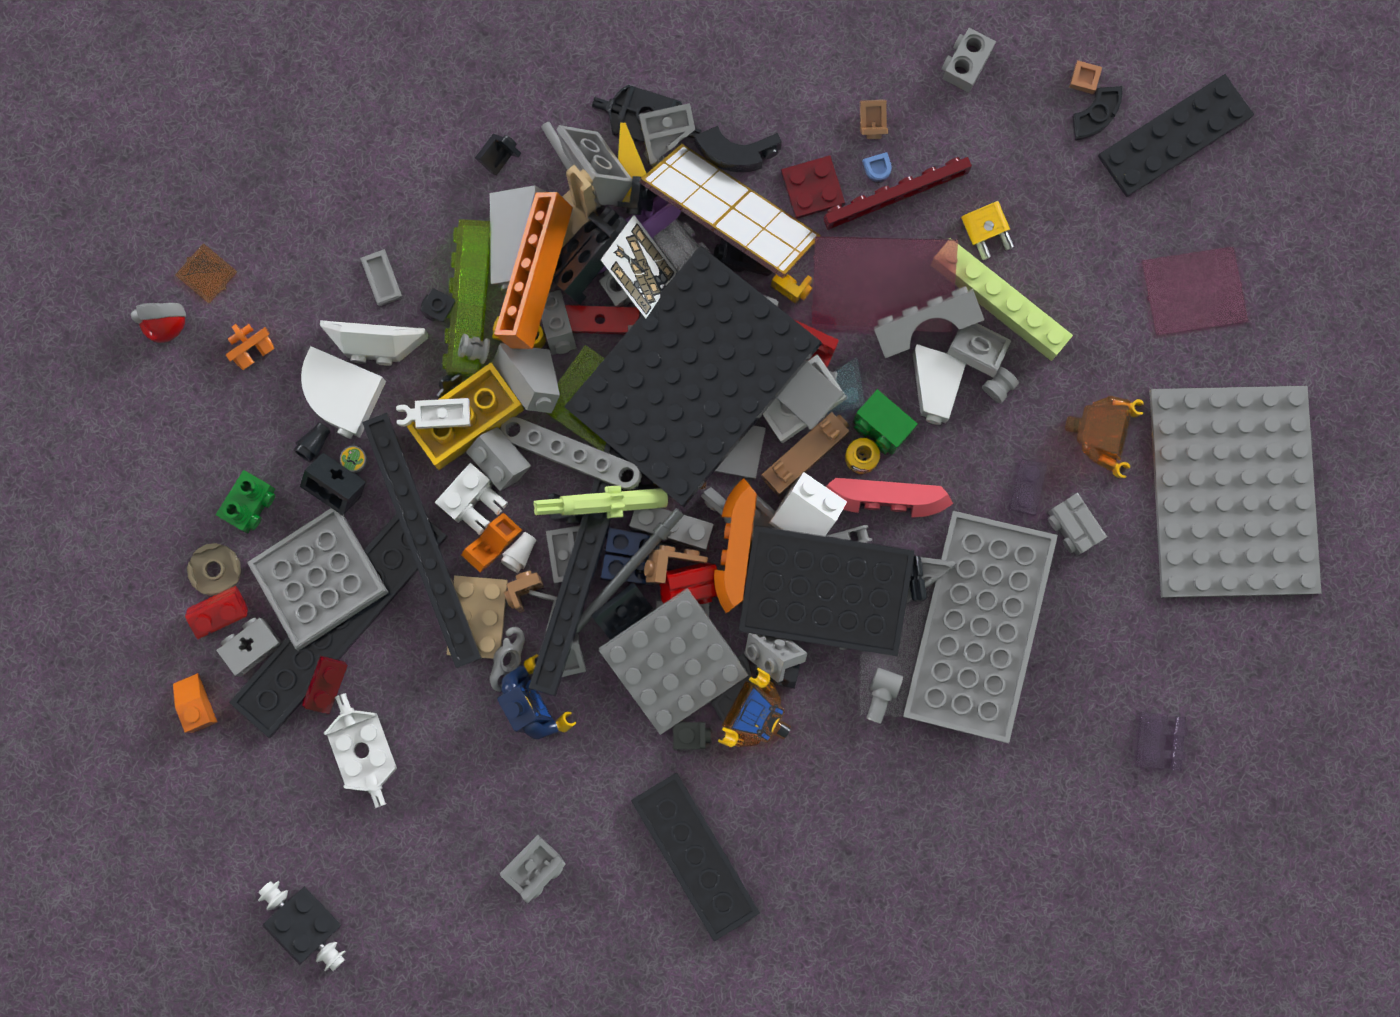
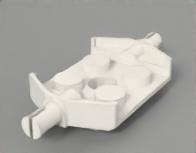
[324,693,397,808]

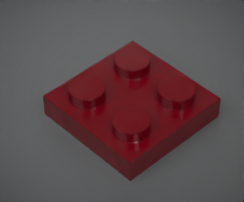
[781,155,845,219]

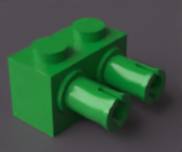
[216,470,275,534]

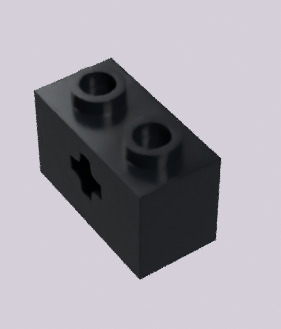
[300,453,366,516]

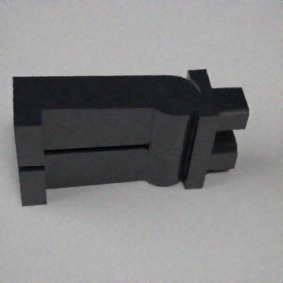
[552,206,628,305]

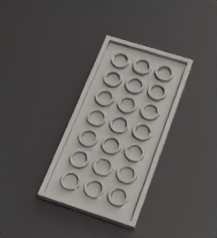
[903,511,1058,744]

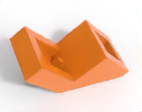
[461,513,522,572]

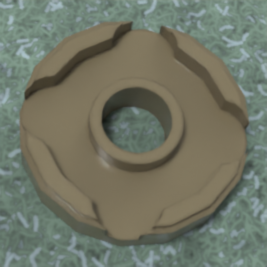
[187,543,241,596]

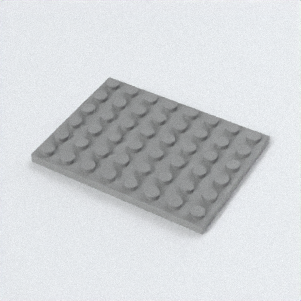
[1149,386,1322,598]

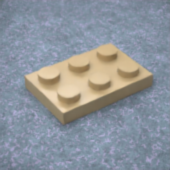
[447,576,508,659]

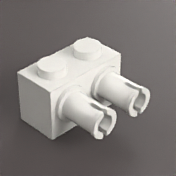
[435,463,508,535]

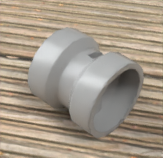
[982,367,1019,403]

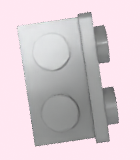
[744,633,807,682]

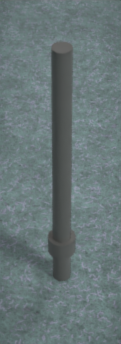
[576,508,684,634]

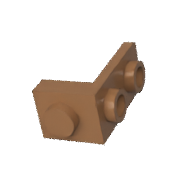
[644,545,708,584]

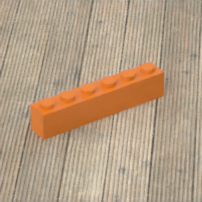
[494,192,573,349]

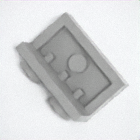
[500,835,565,903]

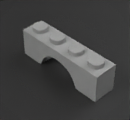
[874,286,984,358]

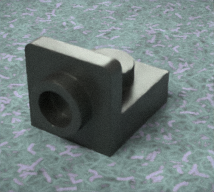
[673,722,711,749]

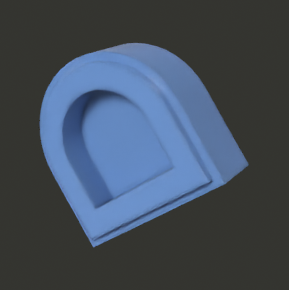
[862,152,892,182]

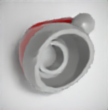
[131,303,186,343]

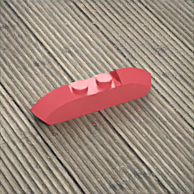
[826,478,953,517]

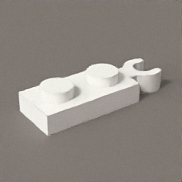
[396,398,470,429]

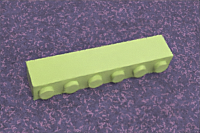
[930,238,1073,361]

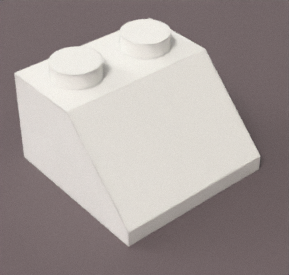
[769,472,847,536]

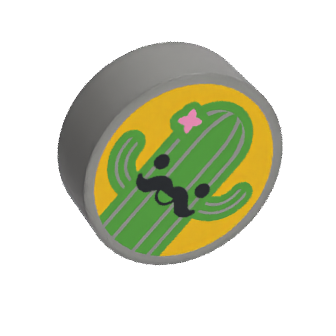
[340,446,367,473]

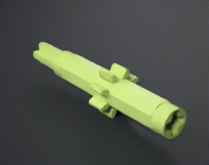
[534,486,668,518]

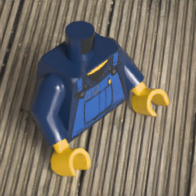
[497,654,576,739]

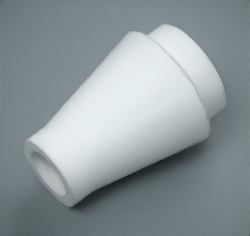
[501,532,537,573]

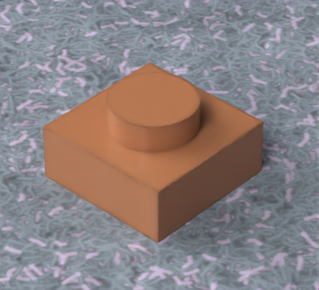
[1069,60,1102,94]

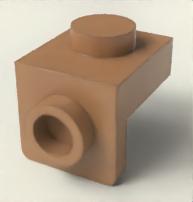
[860,100,888,139]

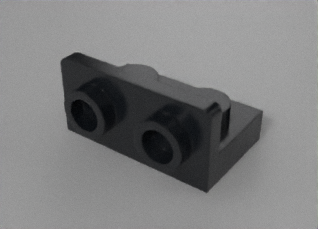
[591,582,653,640]

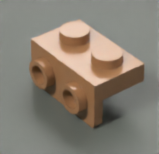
[504,571,544,613]

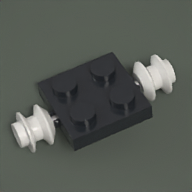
[258,881,345,971]

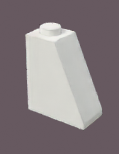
[913,344,966,425]

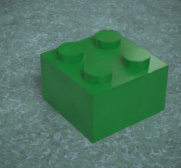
[852,389,918,456]

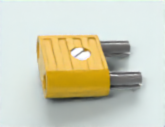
[961,201,1014,260]

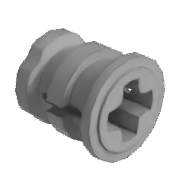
[458,334,490,364]

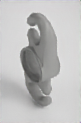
[489,627,525,692]

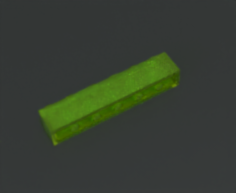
[442,219,490,378]

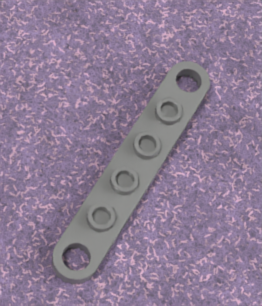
[500,417,642,491]

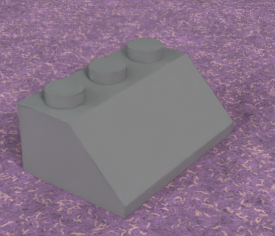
[557,125,632,206]

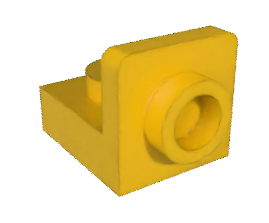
[771,272,813,304]

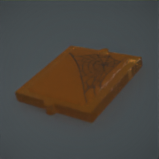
[175,243,237,304]

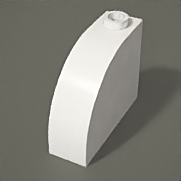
[301,346,386,439]

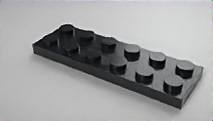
[1098,74,1254,197]
[631,772,760,941]

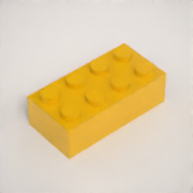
[407,363,524,470]

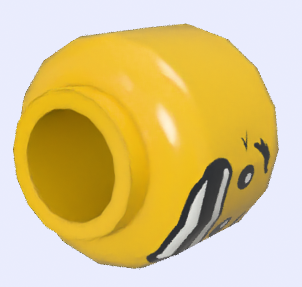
[845,438,880,474]

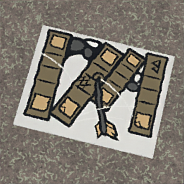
[601,215,677,319]

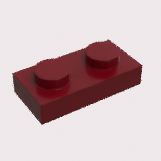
[302,656,348,714]

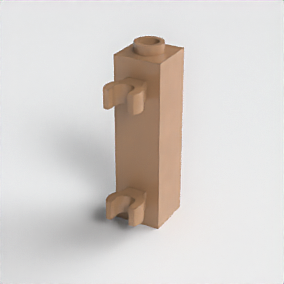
[761,412,850,497]

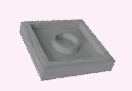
[947,323,1011,378]

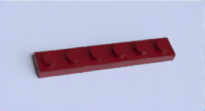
[824,157,972,230]

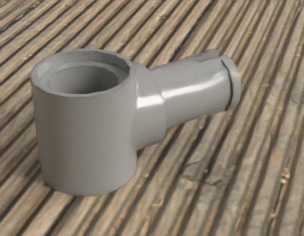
[866,667,903,724]

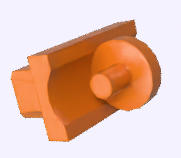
[226,324,274,370]

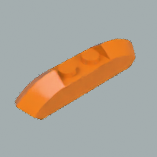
[714,478,757,613]

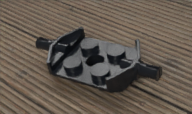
[592,85,702,142]

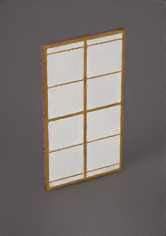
[639,144,821,278]

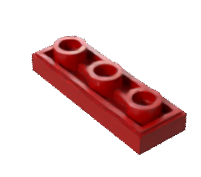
[565,305,640,335]

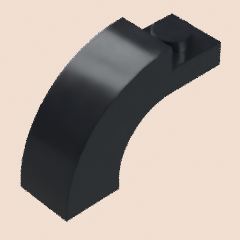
[694,126,782,173]

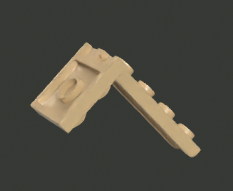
[561,165,597,249]

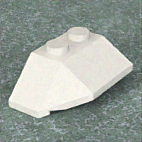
[320,320,428,366]

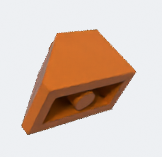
[173,673,218,733]

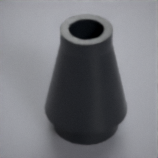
[294,422,331,462]

